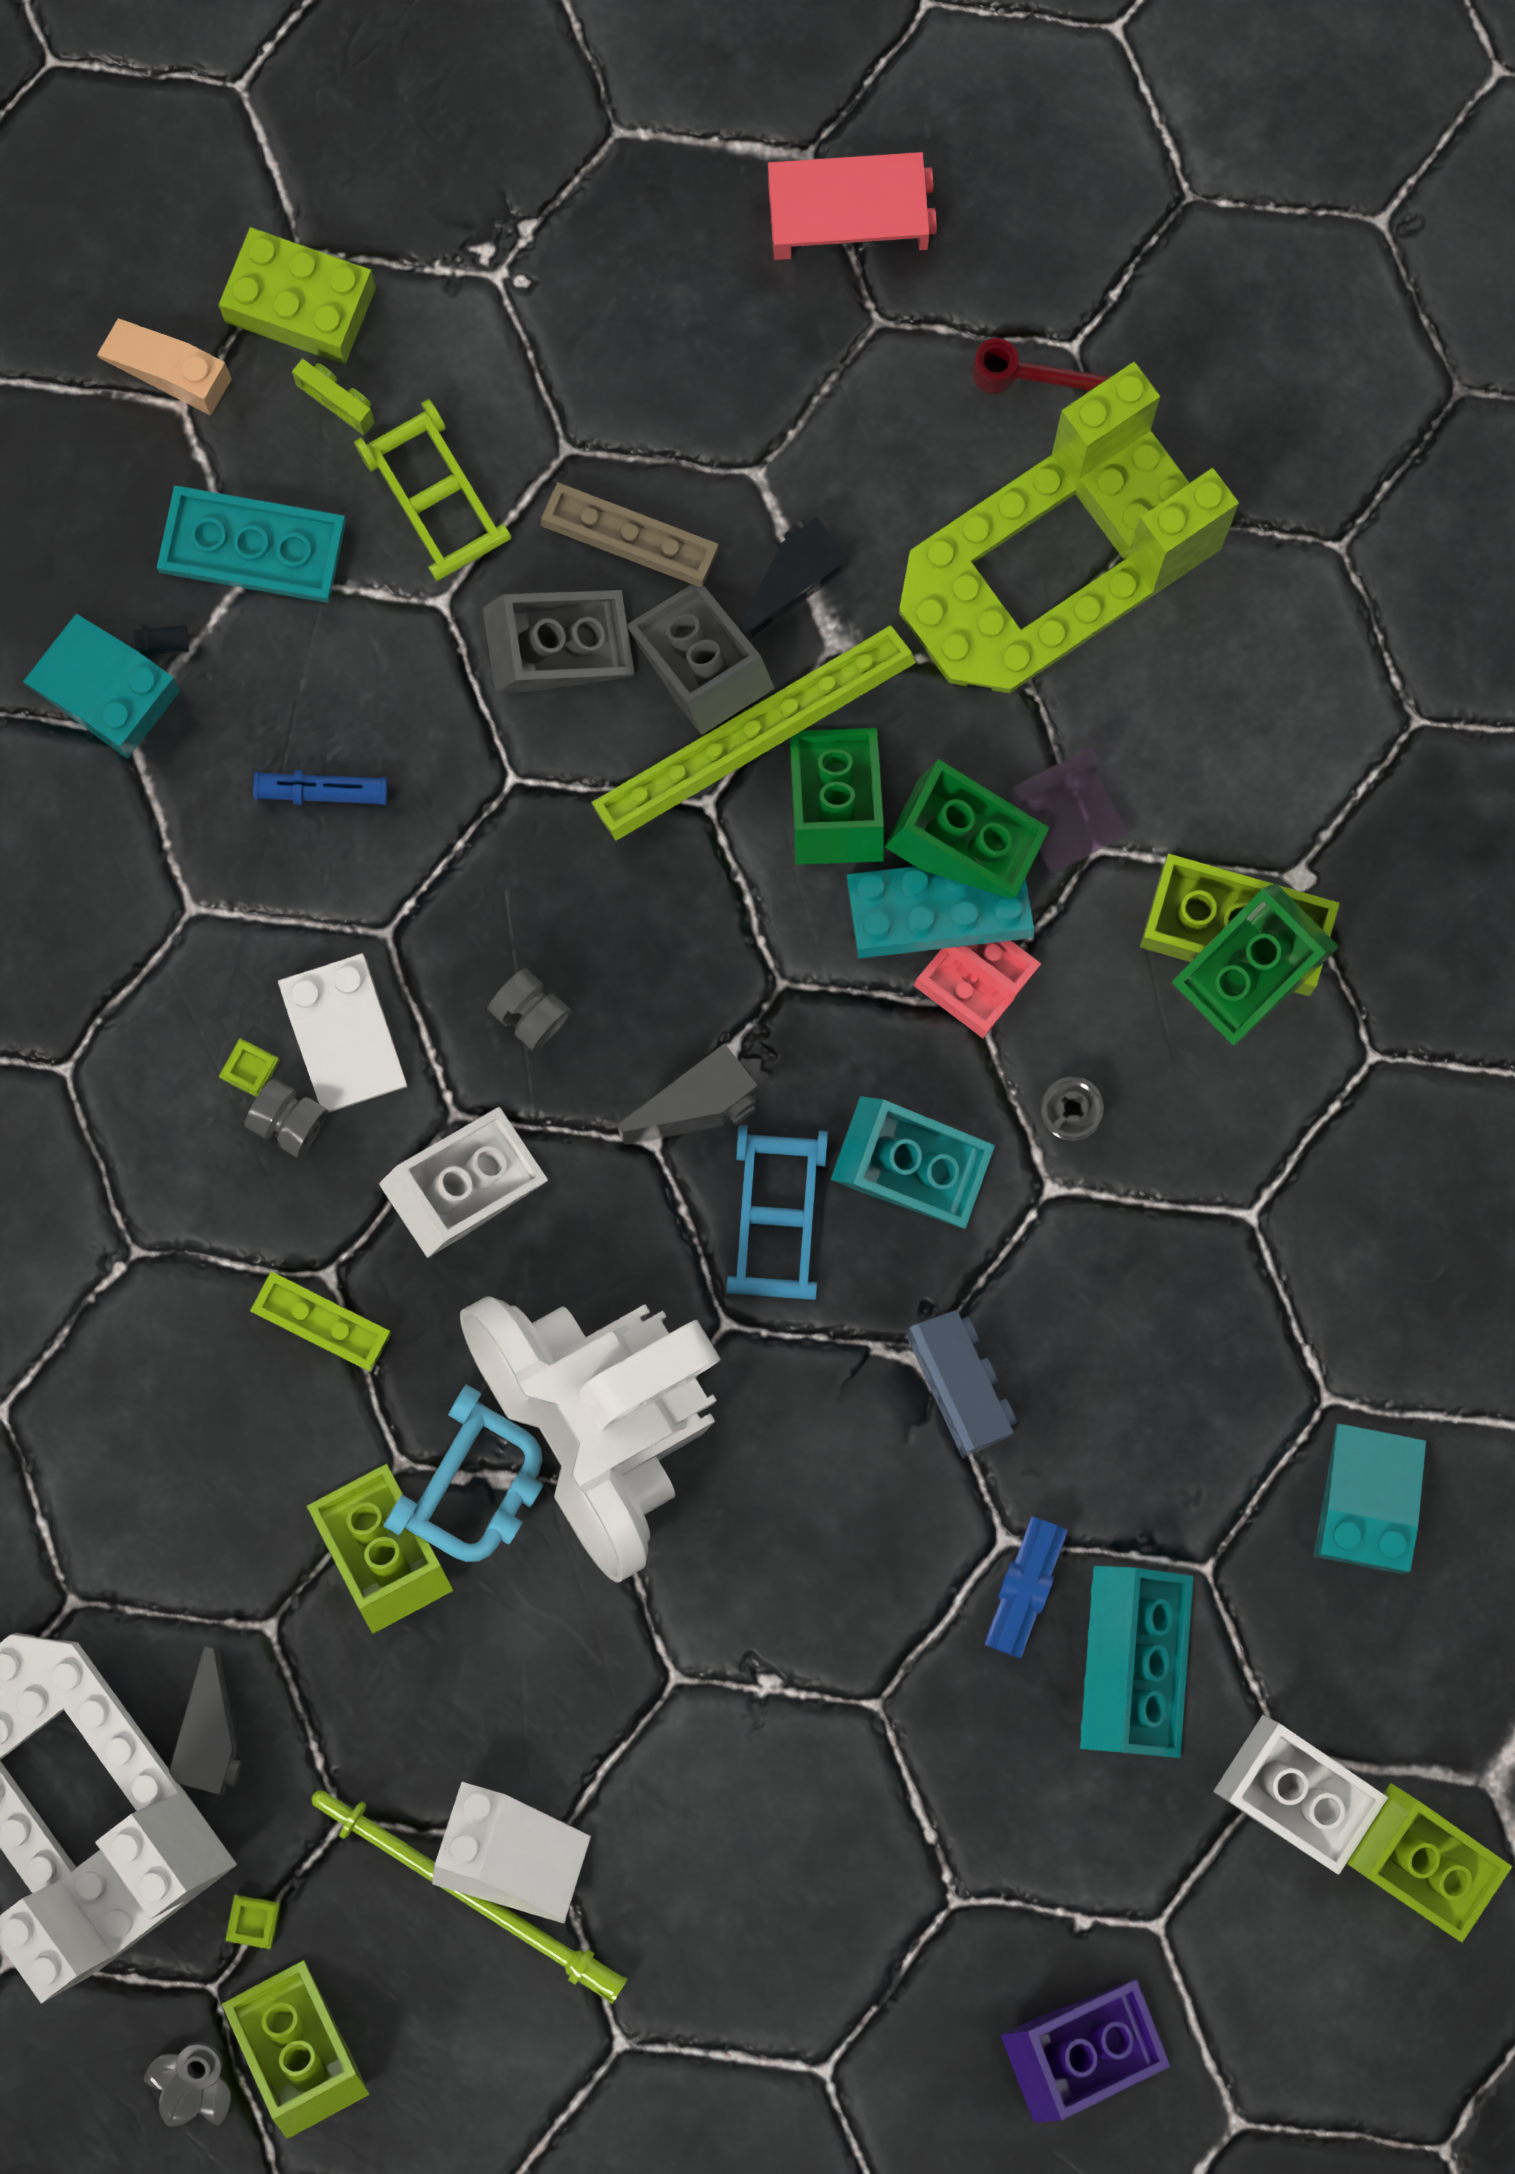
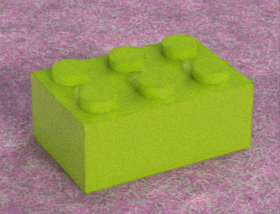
[219,227,376,365]

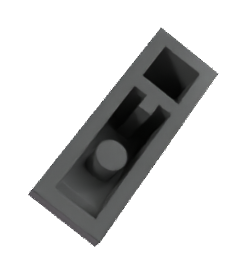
[169,1646,242,1795]

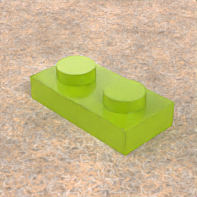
[292,358,375,435]

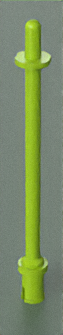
[311,1790,628,2004]

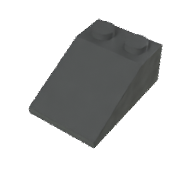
[627,584,775,735]
[482,590,635,693]
[617,1043,758,1145]

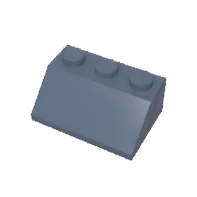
[906,1310,1017,1458]

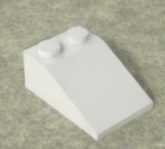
[278,953,408,1113]
[379,1107,548,1258]
[1213,1715,1388,1875]
[432,1782,591,1923]

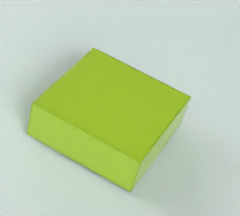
[219,1038,280,1098]
[225,1894,281,1949]

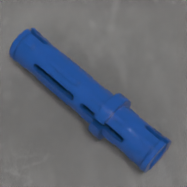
[253,770,388,805]

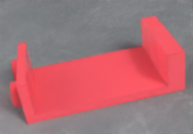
[768,152,937,260]

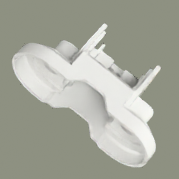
[460,1296,721,1582]

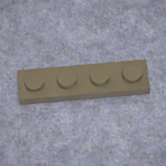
[541,482,719,588]

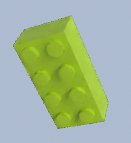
[1140,853,1340,997]

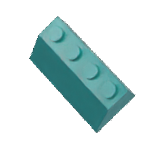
[1080,1566,1193,1758]

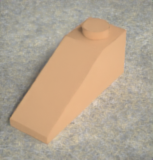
[97,318,232,416]

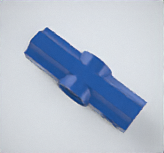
[984,1516,1068,1658]

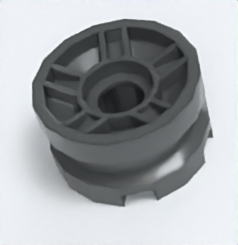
[1041,1076,1104,1141]

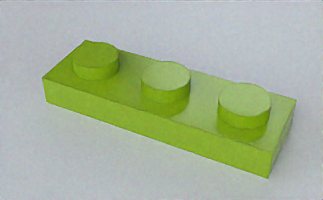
[250,1271,392,1372]

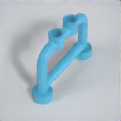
[383,1384,543,1562]

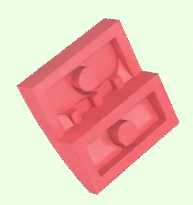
[913,941,1041,1039]

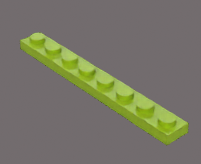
[591,625,915,841]

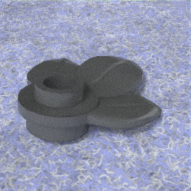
[144,2042,231,2127]

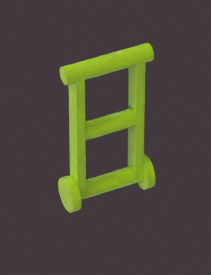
[354,399,512,582]

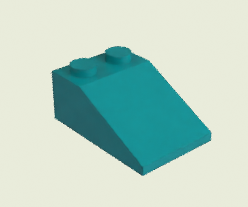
[23,614,181,759]
[831,1096,995,1229]
[1313,1423,1426,1574]

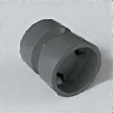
[487,968,572,1052]
[244,1078,328,1159]

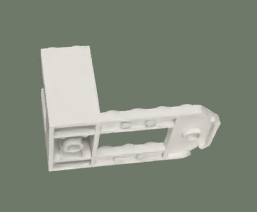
[0,1633,237,2003]

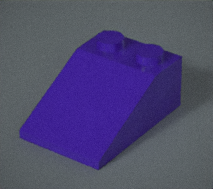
[1001,1979,1170,2123]

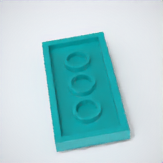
[157,485,346,603]
[847,866,1034,959]

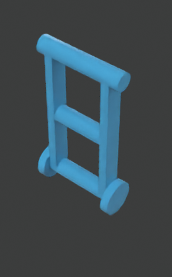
[727,1125,828,1300]

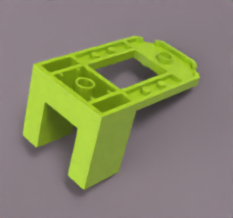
[899,361,1239,694]

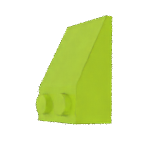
[307,1464,453,1634]
[1346,1783,1513,1943]
[222,1960,370,2139]

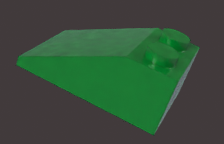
[790,728,884,865]
[884,759,1049,899]
[1172,883,1339,1046]

